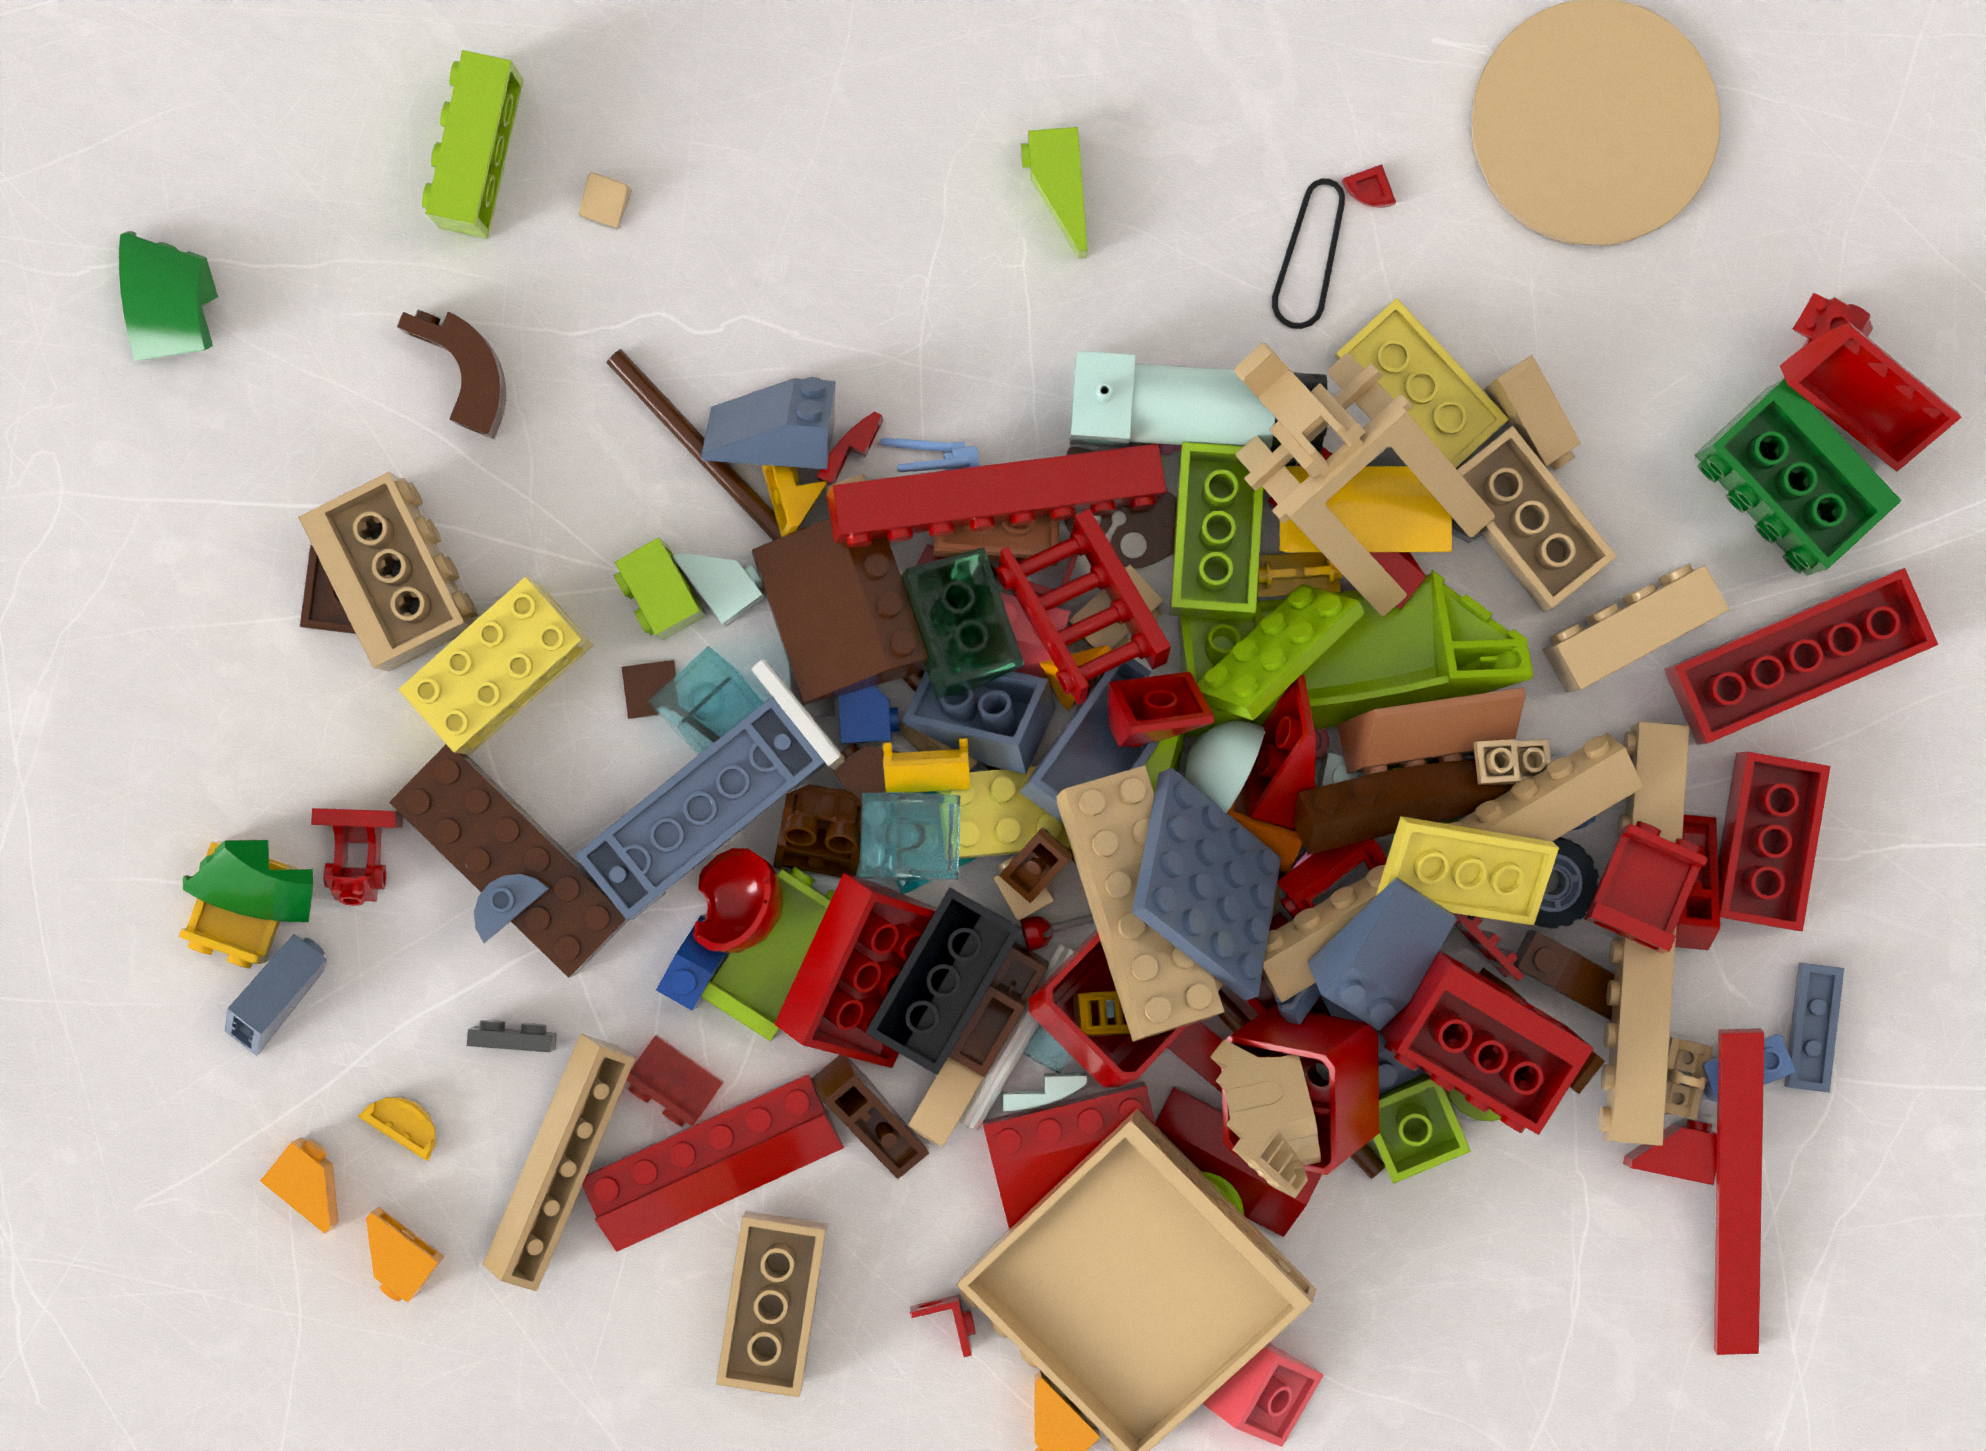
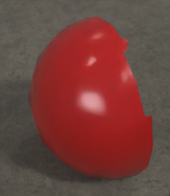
[693,848,783,953]

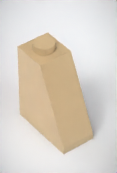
[1484,355,1581,471]

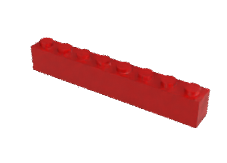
[826,444,1167,548]

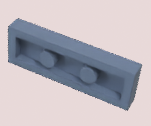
[1784,962,1844,1093]

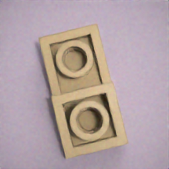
[1474,739,1551,785]
[907,1057,984,1148]

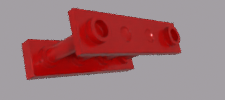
[996,509,1171,705]

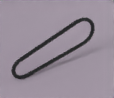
[1272,178,1345,329]

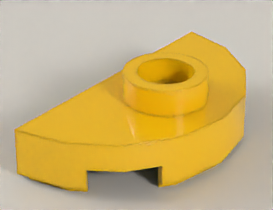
[358,1097,436,1162]

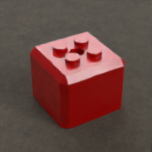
[1029,929,1188,1087]
[1221,1005,1379,1175]

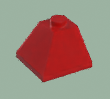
[1108,671,1214,747]

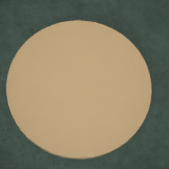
[1471,0,1720,247]

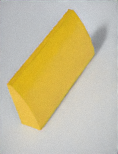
[1279,466,1452,553]

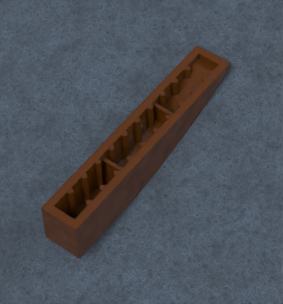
[1293,760,1515,855]

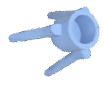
[880,438,980,472]

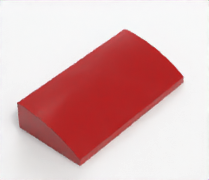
[1780,323,1962,472]

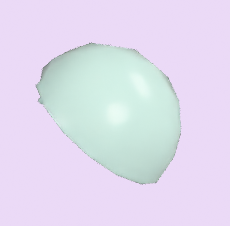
[1184,720,1266,814]

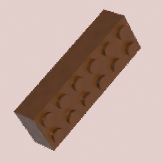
[389,744,629,978]

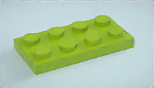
[1197,584,1365,721]

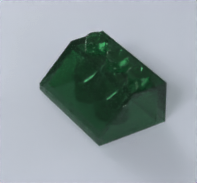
[901,548,1024,700]

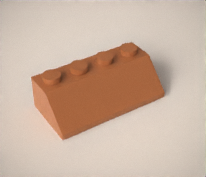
[1338,688,1525,776]

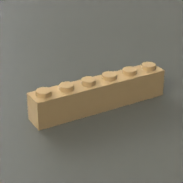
[482,1033,635,1291]

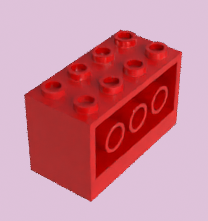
[1377,950,1594,1135]

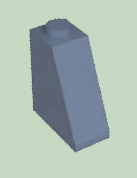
[224,934,327,1056]

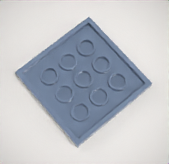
[1132,768,1281,1001]

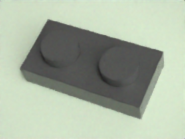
[466,1020,557,1052]

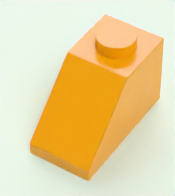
[260,1138,339,1234]
[366,1207,445,1303]
[1034,1370,1100,1451]

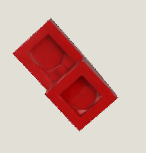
[817,412,883,485]

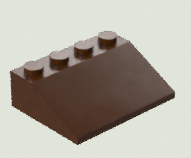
[752,518,929,705]

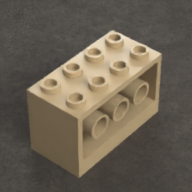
[298,472,478,672]

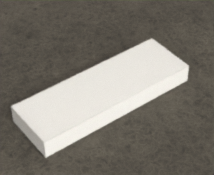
[751,660,845,770]

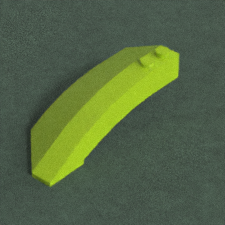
[1178,570,1533,737]

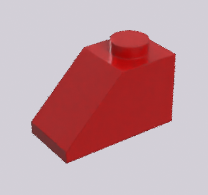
[1623,1118,1717,1185]

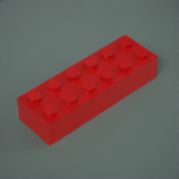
[1664,568,1939,745]

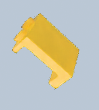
[178,842,299,969]

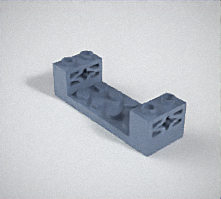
[575,696,827,921]

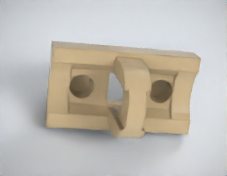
[1665,1036,1713,1120]

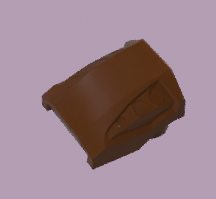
[773,784,869,877]

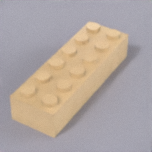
[1056,765,1224,1042]

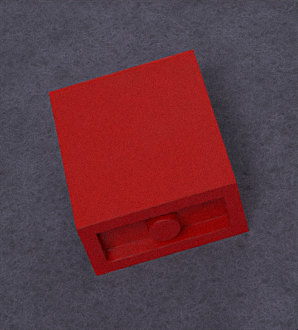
[1584,821,1708,954]

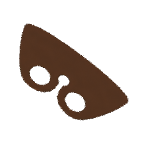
[1064,447,1177,569]

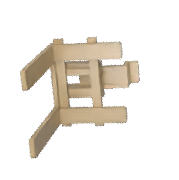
[1234,343,1495,616]

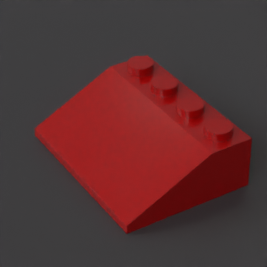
[774,873,937,1068]
[983,1082,1157,1229]

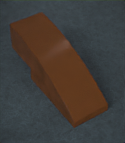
[949,942,1049,1077]

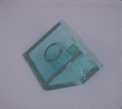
[860,792,961,881]

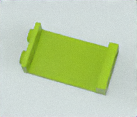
[701,867,834,1042]

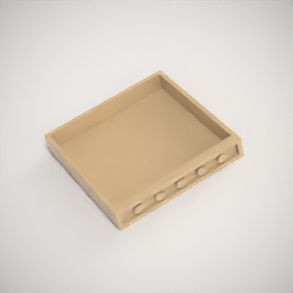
[957,1109,1317,1451]

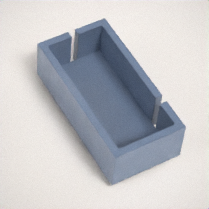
[1019,659,1159,824]

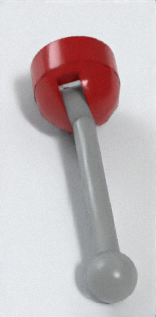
[1020,914,1094,952]

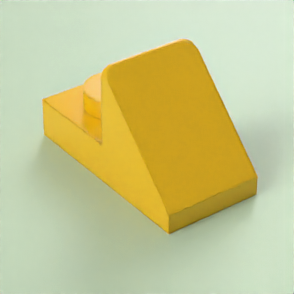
[761,465,827,537]

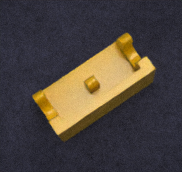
[883,738,970,794]

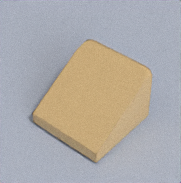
[579,172,632,229]

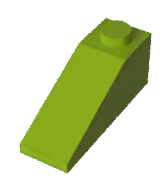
[1020,127,1088,258]

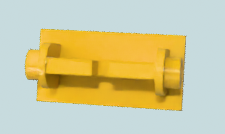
[1257,552,1342,597]

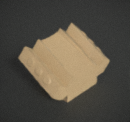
[1210,1040,1321,1198]

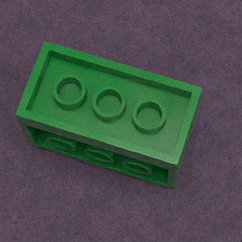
[1694,378,1902,576]

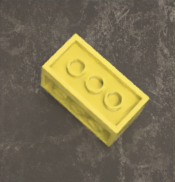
[398,576,594,755]

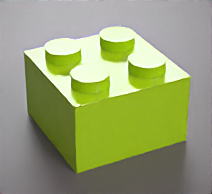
[614,537,707,640]
[1373,1072,1471,1184]

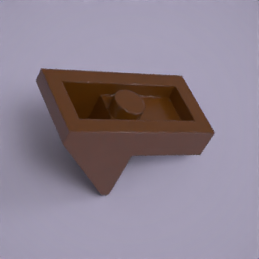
[999,827,1073,903]

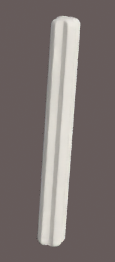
[960,944,1075,1131]

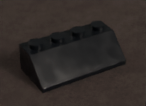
[865,887,1022,1075]

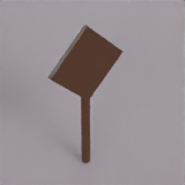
[622,660,721,742]

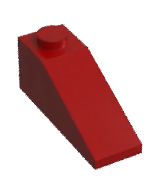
[1675,814,1721,950]

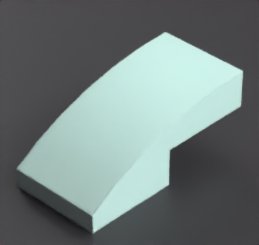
[1003,1072,1087,1111]

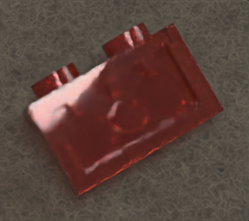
[626,1034,724,1127]

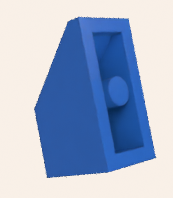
[838,686,900,744]
[656,915,728,1011]

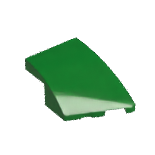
[119,231,218,361]
[183,840,313,923]

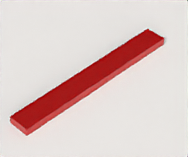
[1714,1028,1764,1355]

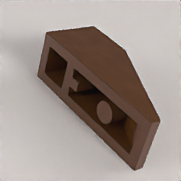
[1513,930,1615,1021]
[811,1055,929,1179]

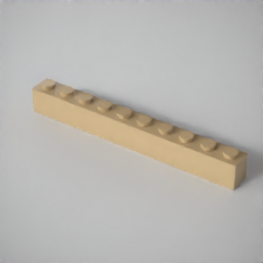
[1598,721,1689,1146]
[1262,733,1643,1003]

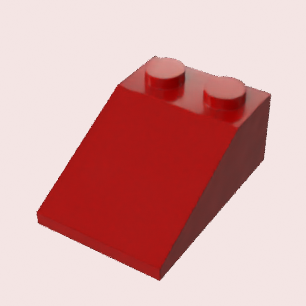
[1245,675,1316,828]

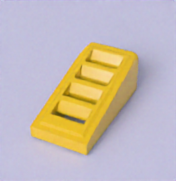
[1072,991,1130,1037]

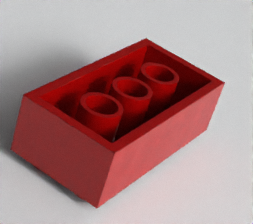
[1718,751,1831,932]

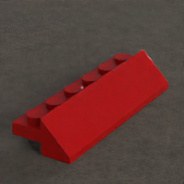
[582,1073,844,1252]

